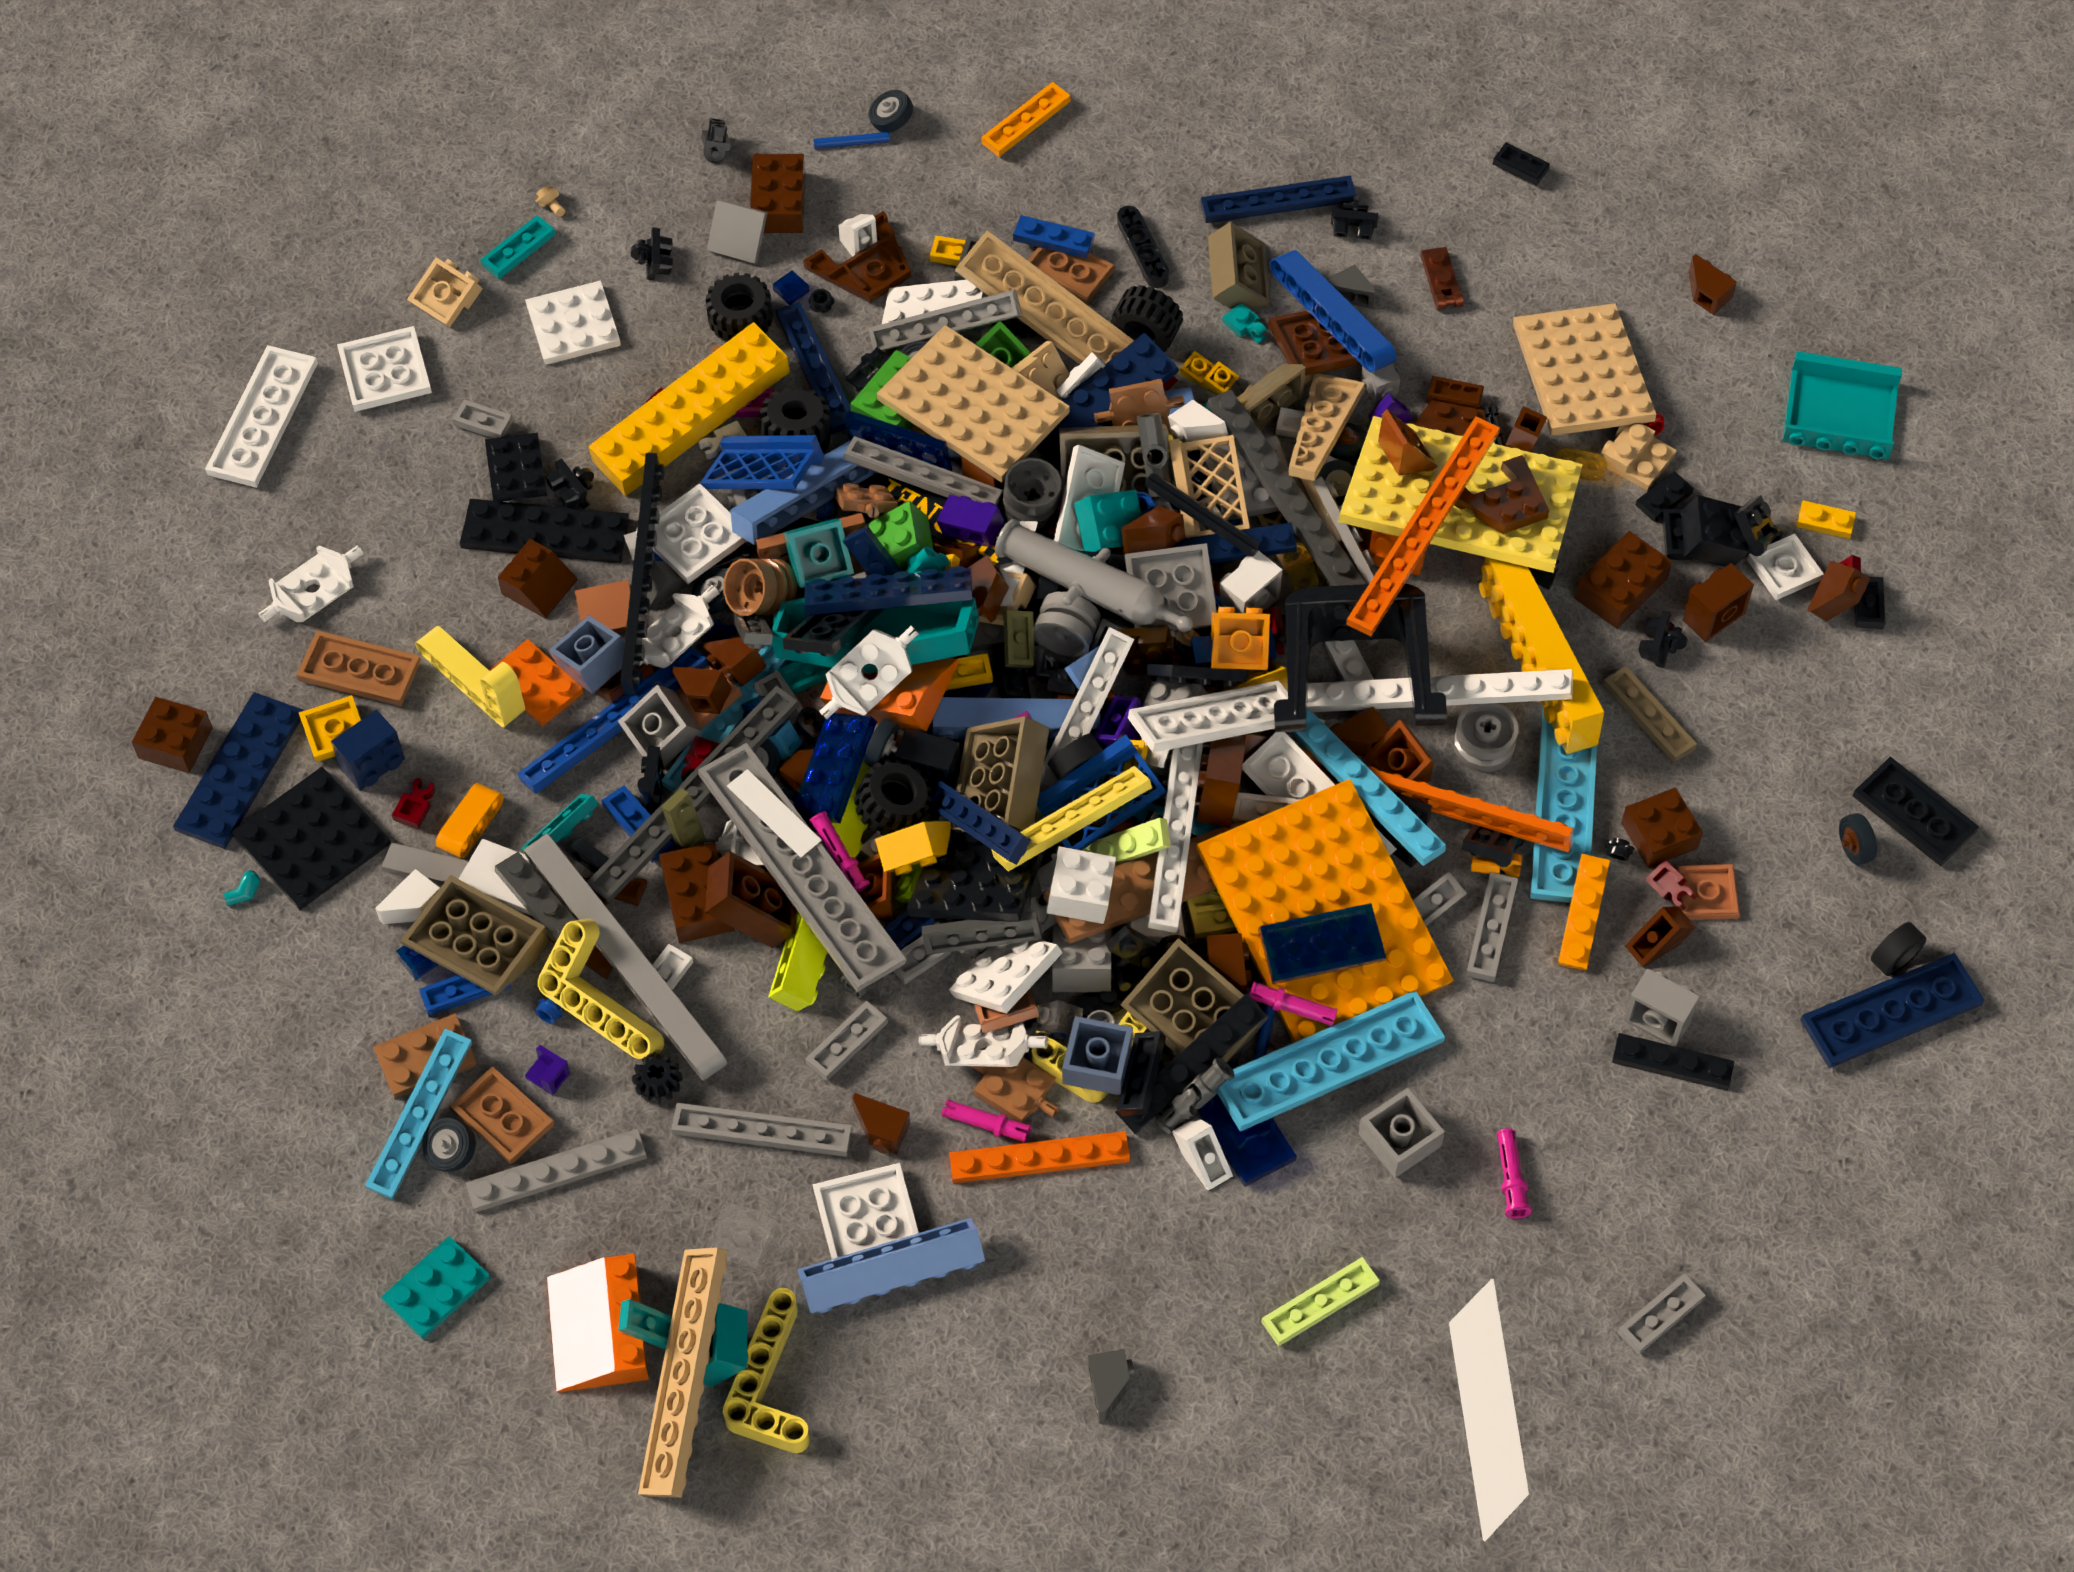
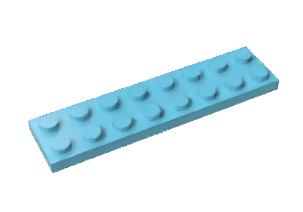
[1530,707,1597,903]
[1217,990,1445,1131]

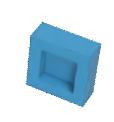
[768,720,803,760]

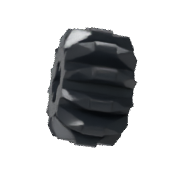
[632,1052,683,1104]

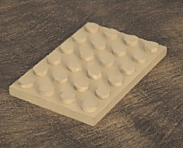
[1513,303,1656,436]
[876,325,1070,482]

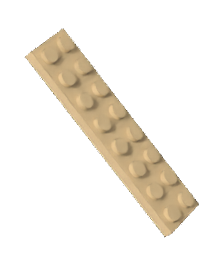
[955,230,1134,364]
[638,1247,728,1498]

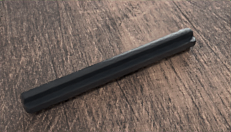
[1145,473,1260,557]

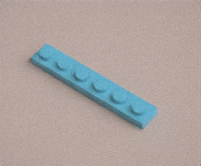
[365,1029,472,1200]

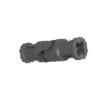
[1155,1057,1235,1136]

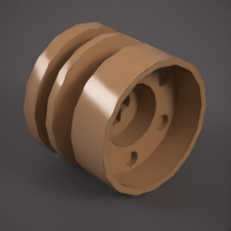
[723,559,797,616]

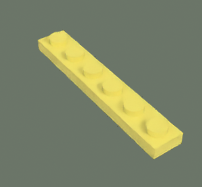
[991,766,1152,872]

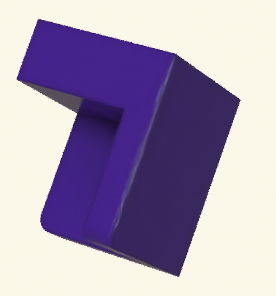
[1368,393,1413,423]
[525,1045,570,1096]

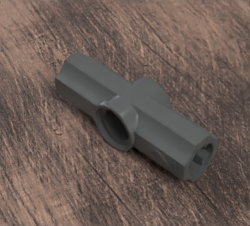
[1137,413,1171,497]

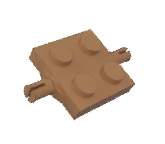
[1094,379,1185,431]
[834,483,898,518]
[970,1057,1059,1123]

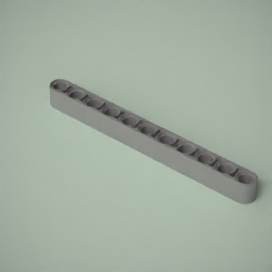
[523,834,728,1081]

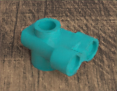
[906,546,950,573]

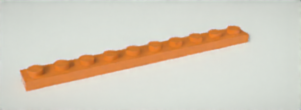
[1346,416,1500,636]
[1303,749,1573,853]

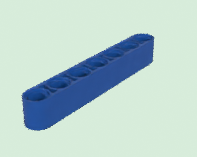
[1270,250,1396,372]

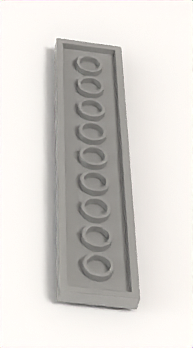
[698,743,906,992]

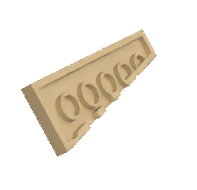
[1289,373,1365,481]

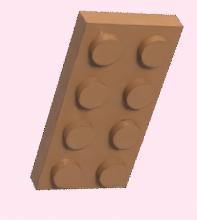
[296,630,421,706]

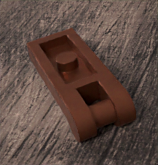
[1421,247,1464,310]

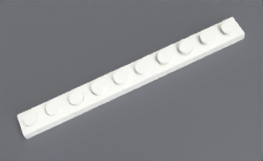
[1307,669,1574,712]

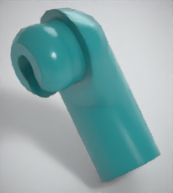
[223,870,260,906]

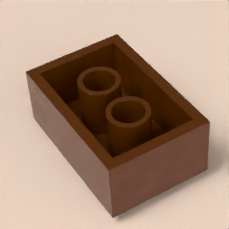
[750,154,806,233]
[1574,531,1672,629]
[1194,734,1246,828]
[659,842,735,943]
[705,851,796,948]

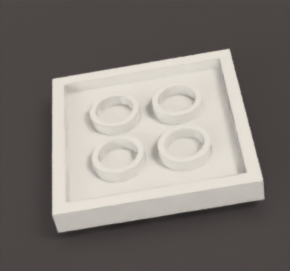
[525,281,621,365]
[337,326,432,412]
[636,484,747,584]
[949,940,1062,1013]
[813,1163,919,1259]

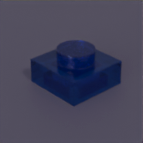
[772,270,810,305]

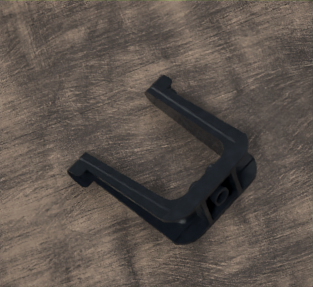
[1274,584,1447,732]

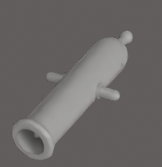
[995,519,1193,632]

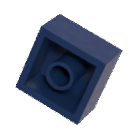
[331,709,405,791]

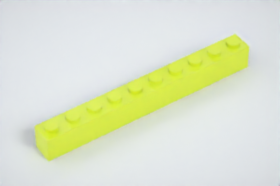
[768,744,872,1011]

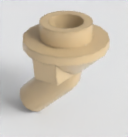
[535,185,565,217]

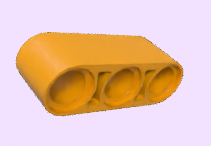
[436,783,504,859]

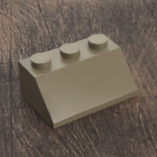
[1208,222,1271,308]
[1237,364,1306,430]

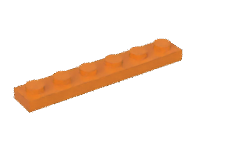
[949,1131,1130,1184]

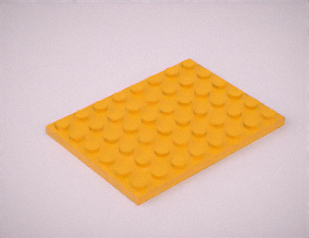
[1196,779,1454,1043]

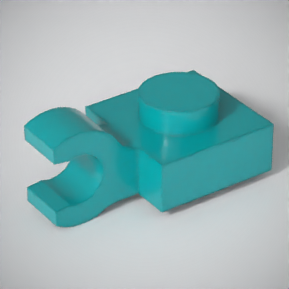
[1223,303,1266,344]

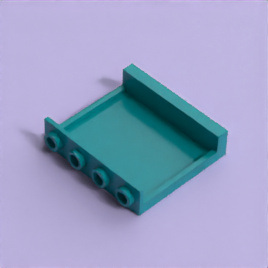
[1782,351,1902,459]

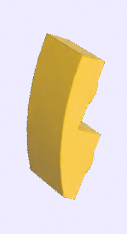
[1178,351,1239,395]

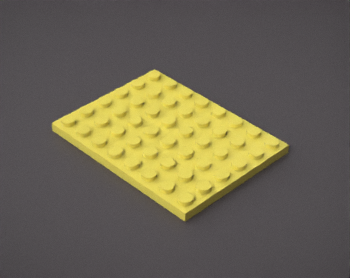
[1338,416,1583,573]

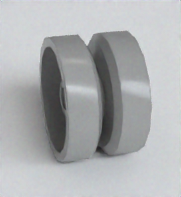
[1034,592,1101,659]
[1454,703,1518,773]

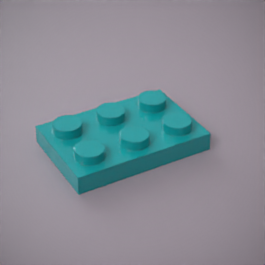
[381,1236,491,1340]

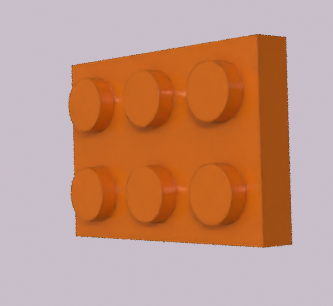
[489,639,584,727]

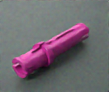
[1249,981,1337,1027]
[942,1099,1031,1143]

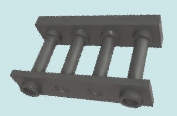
[922,874,1042,955]

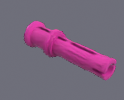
[810,811,870,893]
[1497,1128,1532,1219]

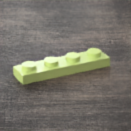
[1082,818,1171,866]
[1261,1257,1380,1347]

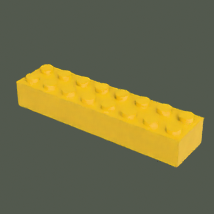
[588,322,790,496]
[1479,557,1604,754]

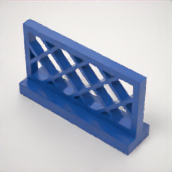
[700,435,824,489]
[1037,735,1166,851]

